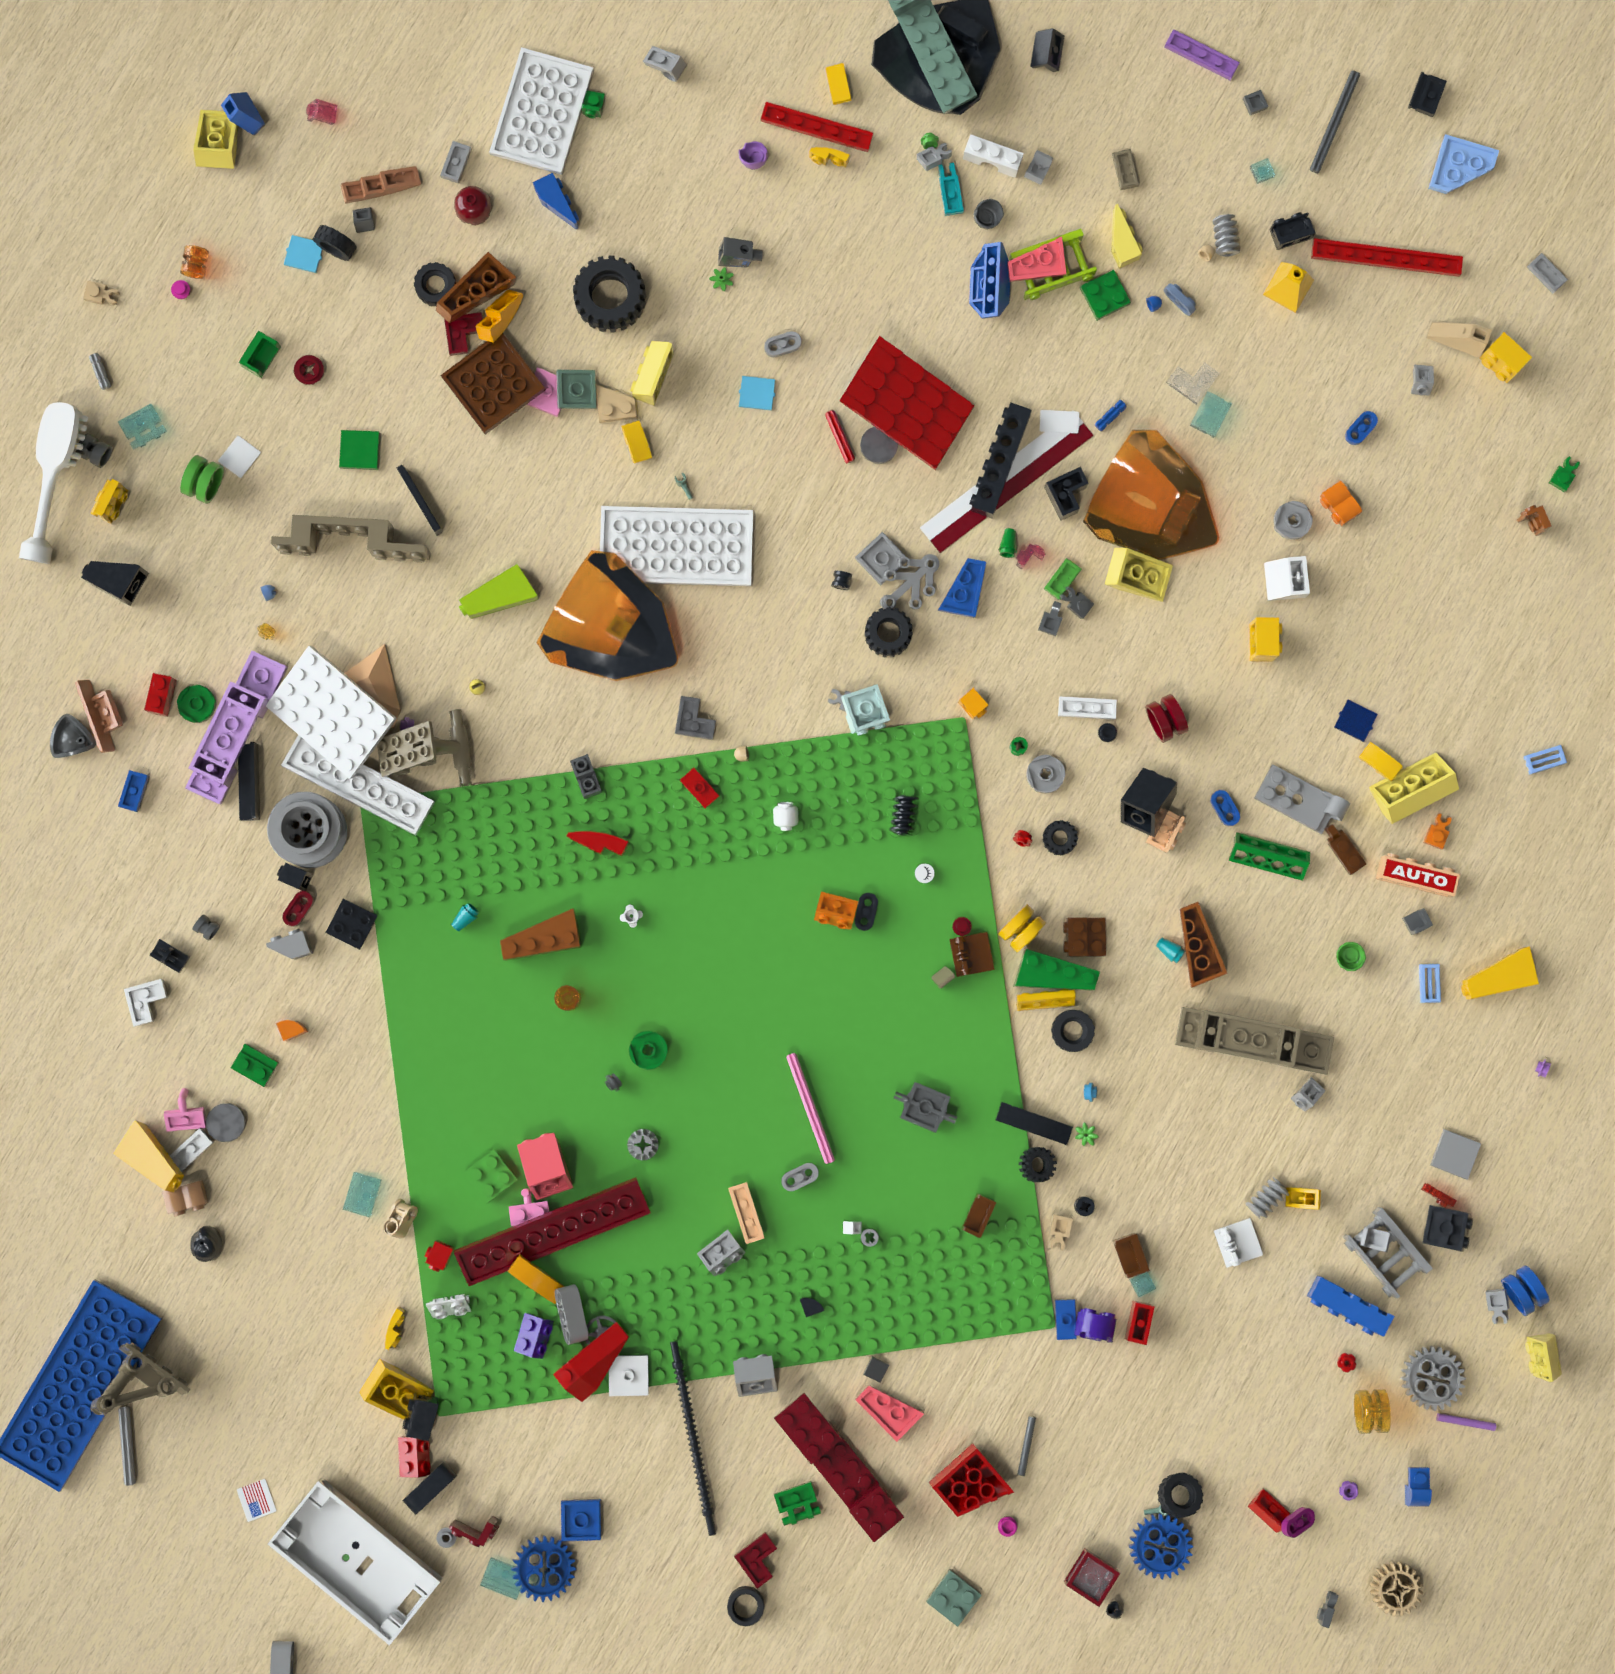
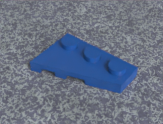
[938,558,986,618]

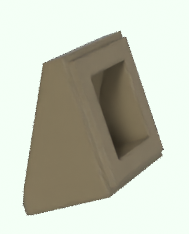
[931,966,955,989]

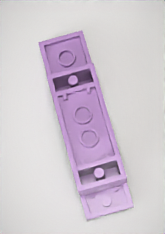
[185,651,288,805]

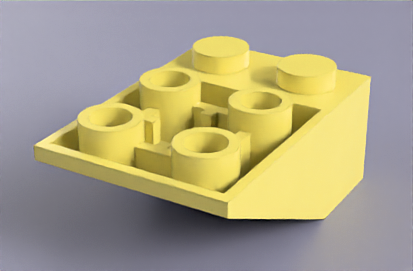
[1525,1333,1562,1382]

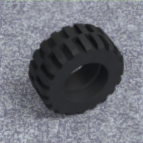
[573,255,646,333]

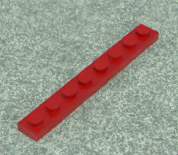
[1311,238,1463,277]

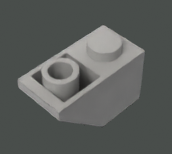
[266,929,313,960]

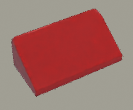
[1248,1489,1291,1533]

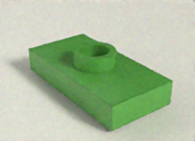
[1044,558,1082,600]

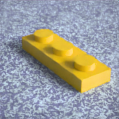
[1016,989,1076,1011]

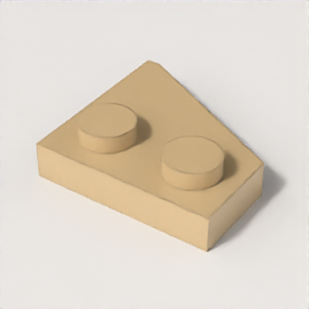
[596,385,637,423]

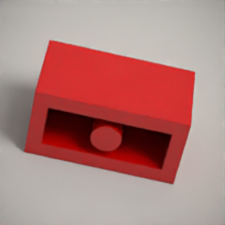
[144,673,177,717]
[1124,1301,1155,1345]

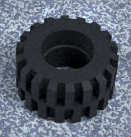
[865,607,913,657]

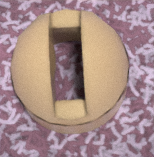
[1198,245,1215,262]
[734,746,749,762]

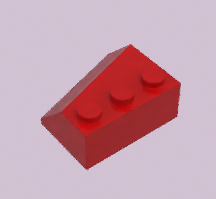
[929,1443,1014,1517]

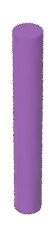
[1436,1413,1496,1431]

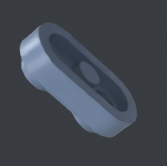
[1164,284,1196,316]

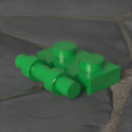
[774,1481,821,1526]

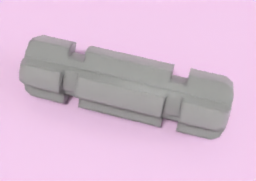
[89,353,111,390]

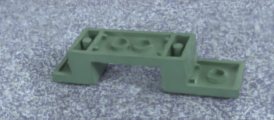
[888,0,978,114]

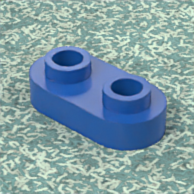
[1345,411,1378,445]
[1210,790,1240,826]

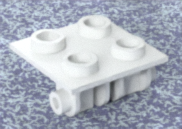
[1214,1218,1263,1268]
[426,1294,471,1319]

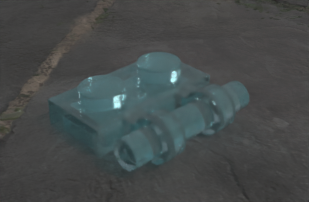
[118,404,167,450]

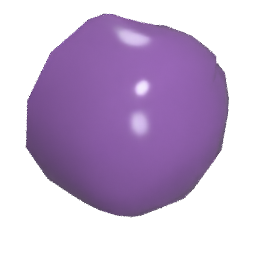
[738,141,768,170]

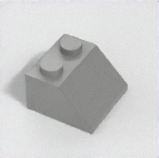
[733,1354,777,1397]

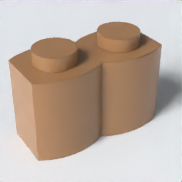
[162,1180,209,1217]

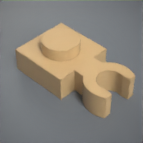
[83,281,120,305]
[1049,1214,1073,1251]

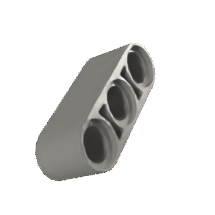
[555,1284,588,1345]
[270,1641,294,1674]

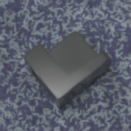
[1402,908,1433,935]

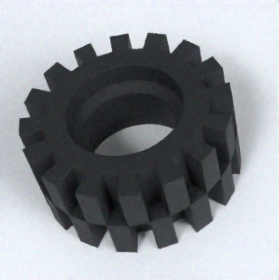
[1042,820,1078,856]
[1019,1147,1057,1182]

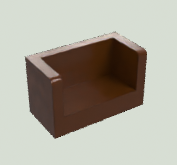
[961,1194,996,1238]
[1112,1233,1150,1278]

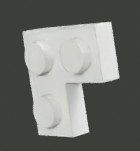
[124,979,168,1027]

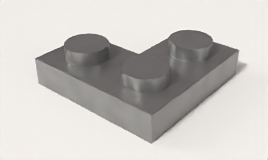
[675,696,716,740]

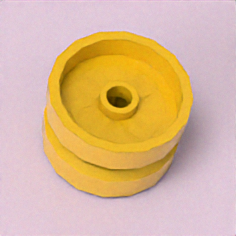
[998,904,1047,953]

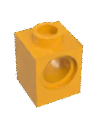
[958,688,988,720]

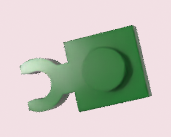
[1548,456,1580,493]

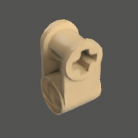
[383,1199,418,1239]

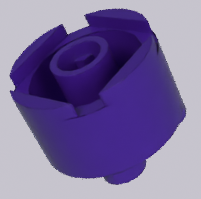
[1074,1308,1117,1343]

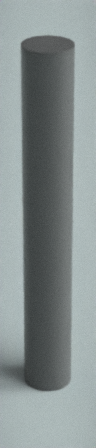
[1017,1416,1036,1476]

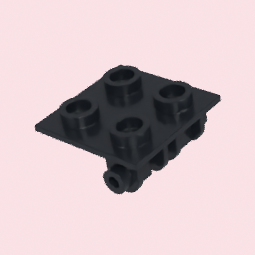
[325,899,378,950]

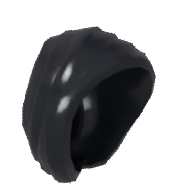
[190,1226,222,1262]

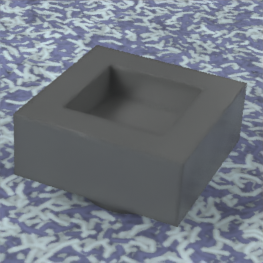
[1243,90,1268,116]

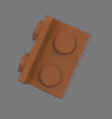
[1517,505,1552,536]

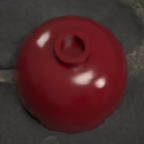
[454,186,492,226]

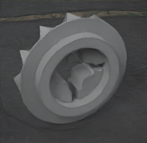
[627,1129,659,1160]

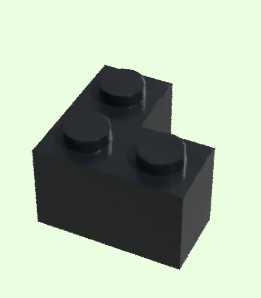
[1044,466,1089,521]

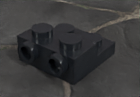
[1423,1205,1473,1252]

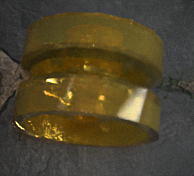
[1354,1389,1391,1434]

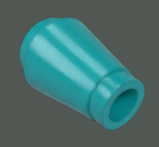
[451,903,479,932]
[1156,937,1185,963]

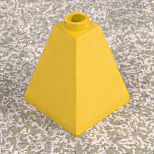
[1263,262,1314,313]

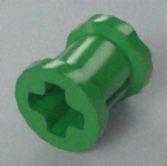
[1009,737,1028,756]

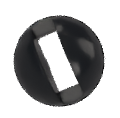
[1106,1601,1124,1619]

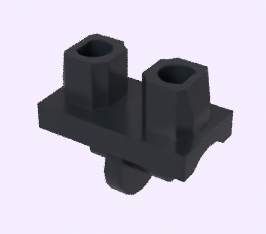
[149,939,190,973]

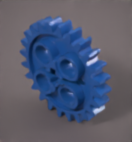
[1129,1513,1193,1580]
[511,1535,576,1602]

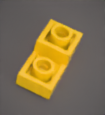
[825,63,852,105]
[809,147,850,167]
[621,420,652,464]
[1359,742,1403,782]
[385,1307,406,1350]

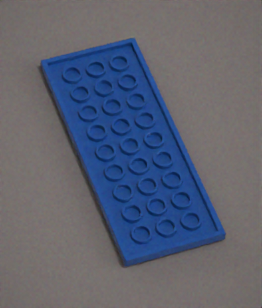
[0,1279,162,1492]

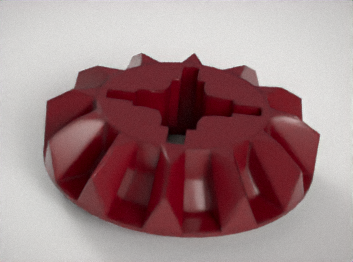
[294,355,324,385]

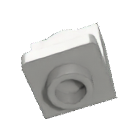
[1411,364,1434,396]
[1291,1077,1326,1111]

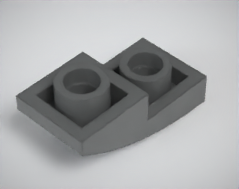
[570,754,602,799]

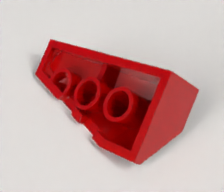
[553,1322,629,1402]

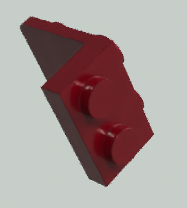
[449,1516,500,1547]

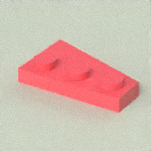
[1007,236,1066,282]
[855,1385,924,1442]

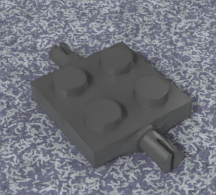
[893,1082,957,1133]

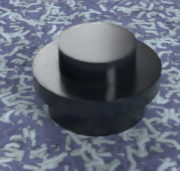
[1098,723,1117,742]

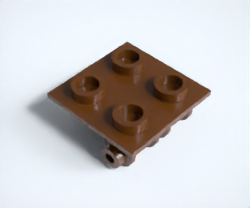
[949,932,995,977]

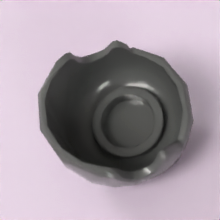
[973,199,1004,230]

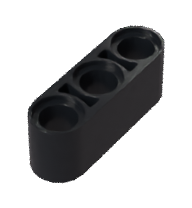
[402,1461,458,1515]

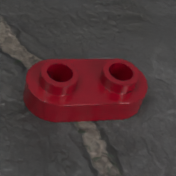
[282,891,314,927]

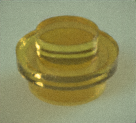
[257,623,276,640]

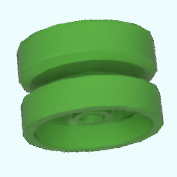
[180,455,224,504]

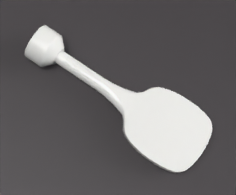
[19,402,88,564]

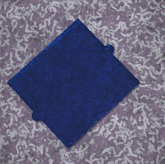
[1334,700,1378,742]

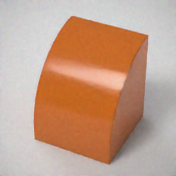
[276,1020,308,1041]

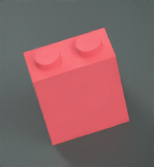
[517,1133,574,1200]

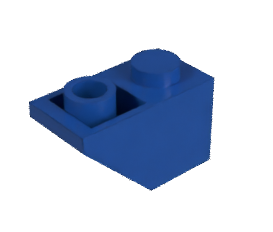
[221,92,265,135]

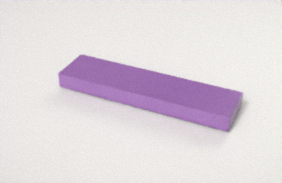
[1164,29,1240,81]

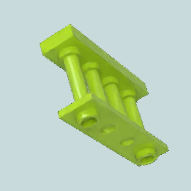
[1009,229,1097,300]

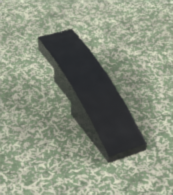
[995,1102,1073,1145]

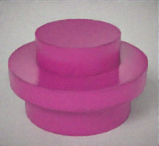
[171,280,190,299]
[998,1516,1018,1537]

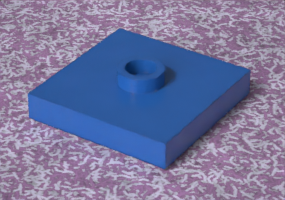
[561,1499,601,1541]

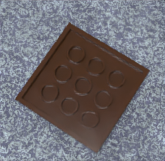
[440,333,546,435]

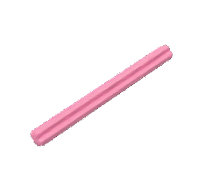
[786,1053,835,1164]

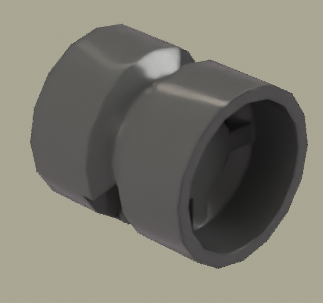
[76,433,112,468]

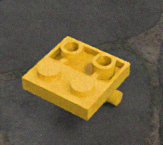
[90,479,128,524]

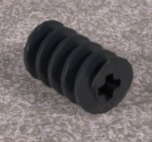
[890,795,919,836]

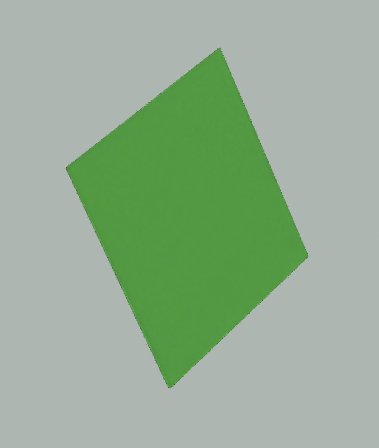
[360,717,1055,1417]

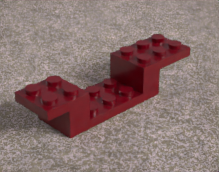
[774,1392,904,1542]

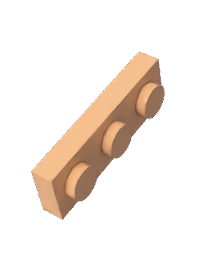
[728,1182,765,1244]

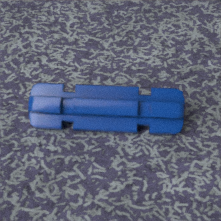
[1095,400,1127,431]

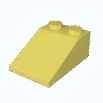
[193,110,238,169]
[1105,548,1173,602]

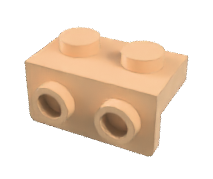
[1145,810,1186,853]

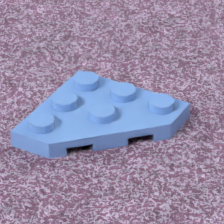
[1428,134,1499,194]

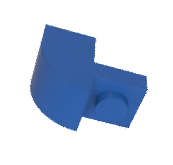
[1405,1467,1432,1507]

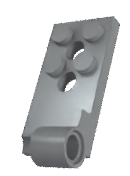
[1254,764,1350,835]

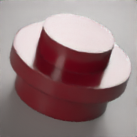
[952,917,972,936]

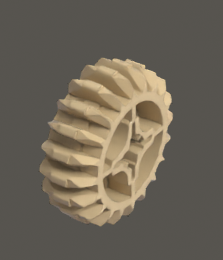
[1370,1562,1424,1616]

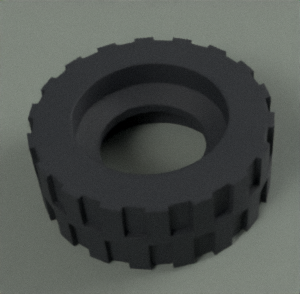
[312,225,357,261]
[414,262,457,306]
[1051,1009,1095,1052]
[1157,1473,1204,1518]

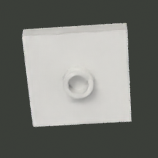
[609,1355,649,1396]

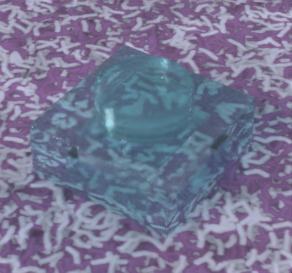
[1250,158,1275,184]
[1129,1272,1156,1297]

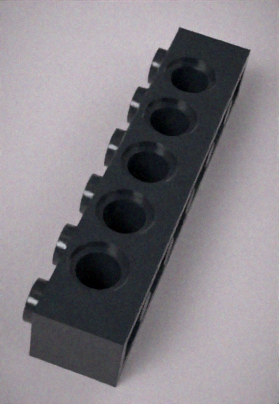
[969,402,1032,519]

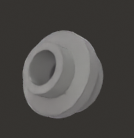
[436,1527,456,1548]

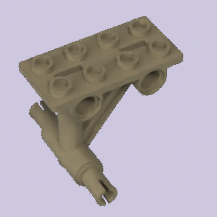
[377,709,472,786]
[91,1342,191,1416]

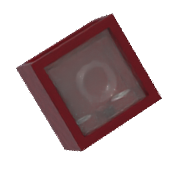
[1064,1548,1121,1607]

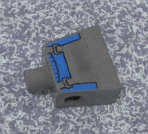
[718,237,763,267]

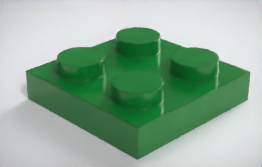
[1080,270,1131,321]

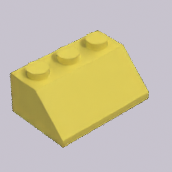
[630,341,674,406]

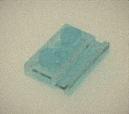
[1190,391,1232,438]
[343,1172,382,1217]
[480,1557,522,1600]

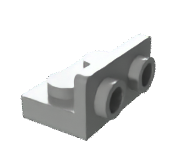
[697,1230,745,1276]

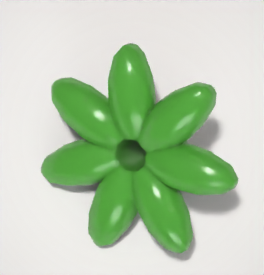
[709,267,733,291]
[1075,1122,1099,1146]

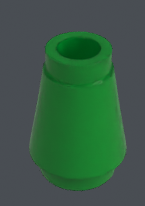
[998,528,1017,558]

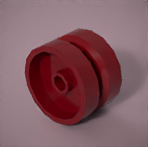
[1145,694,1189,743]

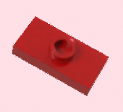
[680,768,719,809]

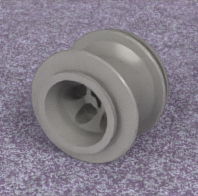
[267,792,347,868]

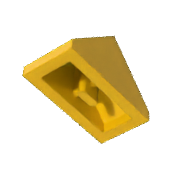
[1285,1187,1321,1210]

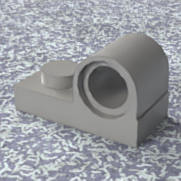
[643,46,686,82]

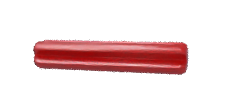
[825,410,855,464]

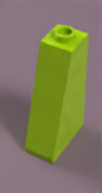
[459,564,539,619]

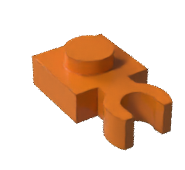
[1423,813,1451,850]

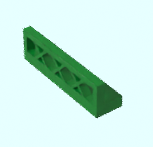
[1229,832,1310,881]

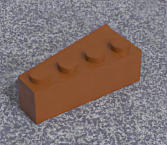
[435,252,516,323]
[1179,902,1228,988]
[500,908,582,961]

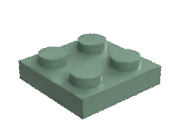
[556,370,596,409]
[926,1570,981,1627]

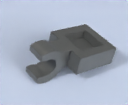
[1038,601,1062,637]

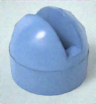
[260,585,276,601]

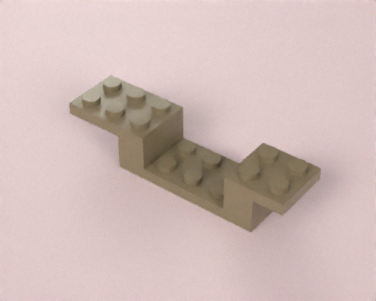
[271,515,430,562]
[1175,1007,1334,1075]

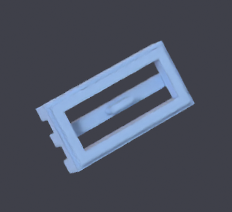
[1524,745,1567,775]
[1419,964,1441,1003]

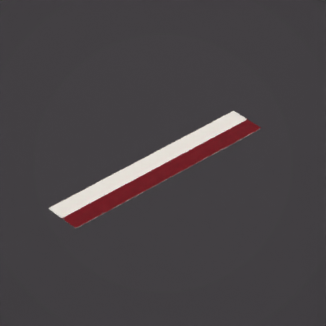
[920,410,1093,553]

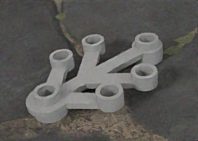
[880,554,939,609]

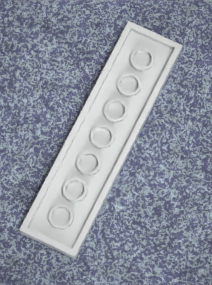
[281,735,435,836]

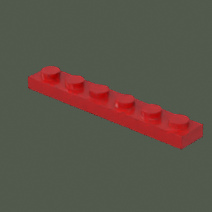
[760,102,873,152]

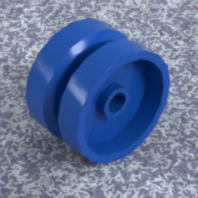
[1501,1265,1550,1316]

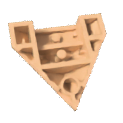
[344,644,401,728]

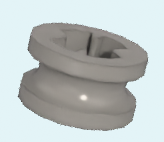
[861,1229,878,1247]

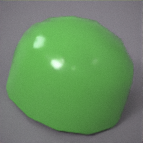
[1336,942,1366,971]

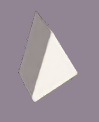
[843,1221,861,1234]

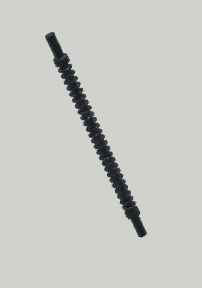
[670,1340,716,1536]

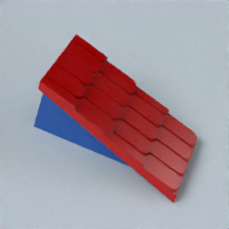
[840,336,974,471]

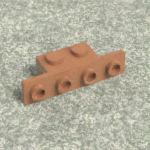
[75,680,123,753]

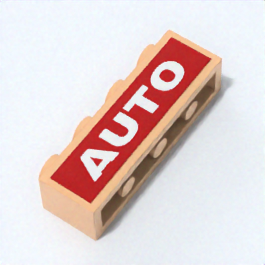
[1376,853,1460,898]

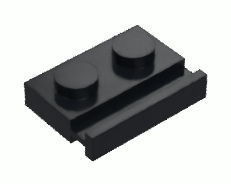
[1408,72,1447,117]

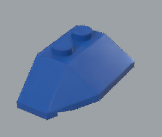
[969,242,1010,319]

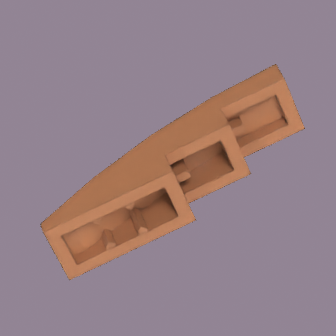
[341,166,421,204]

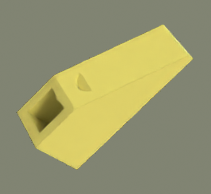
[1111,204,1143,269]

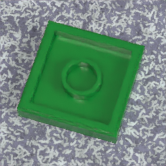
[339,430,380,470]

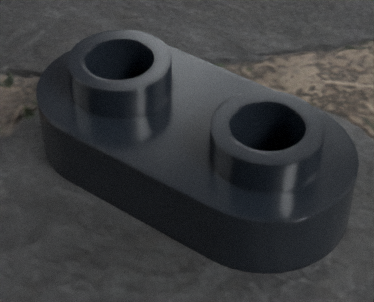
[855,893,878,931]

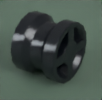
[831,571,852,590]
[1074,1196,1095,1217]

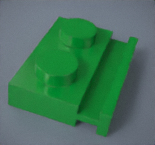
[231,1044,279,1087]

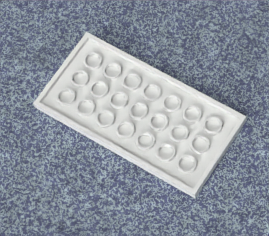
[599,506,753,586]

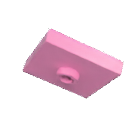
[526,367,561,417]

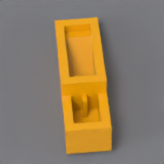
[475,290,523,343]
[508,1254,565,1304]

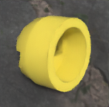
[469,679,485,695]

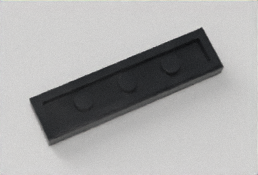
[396,465,442,536]

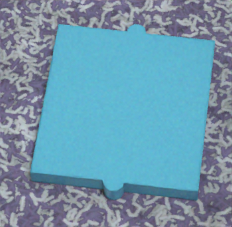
[284,235,322,273]
[739,376,775,411]

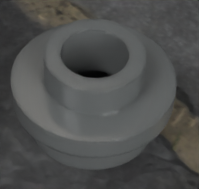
[605,1073,622,1092]

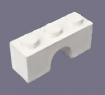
[963,134,1024,178]

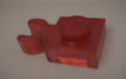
[1421,1183,1457,1208]

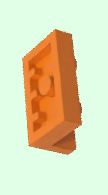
[814,892,858,929]

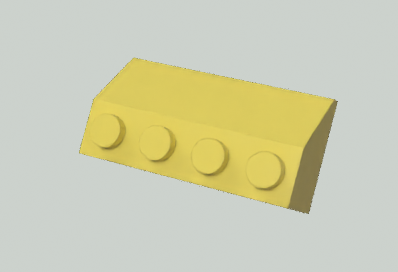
[1369,753,1459,824]

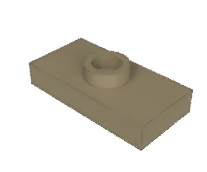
[1112,149,1139,191]

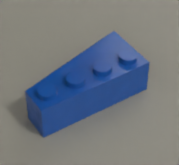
[1307,1275,1395,1337]

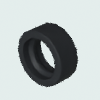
[727,1586,765,1627]

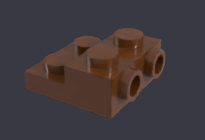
[1063,917,1106,957]

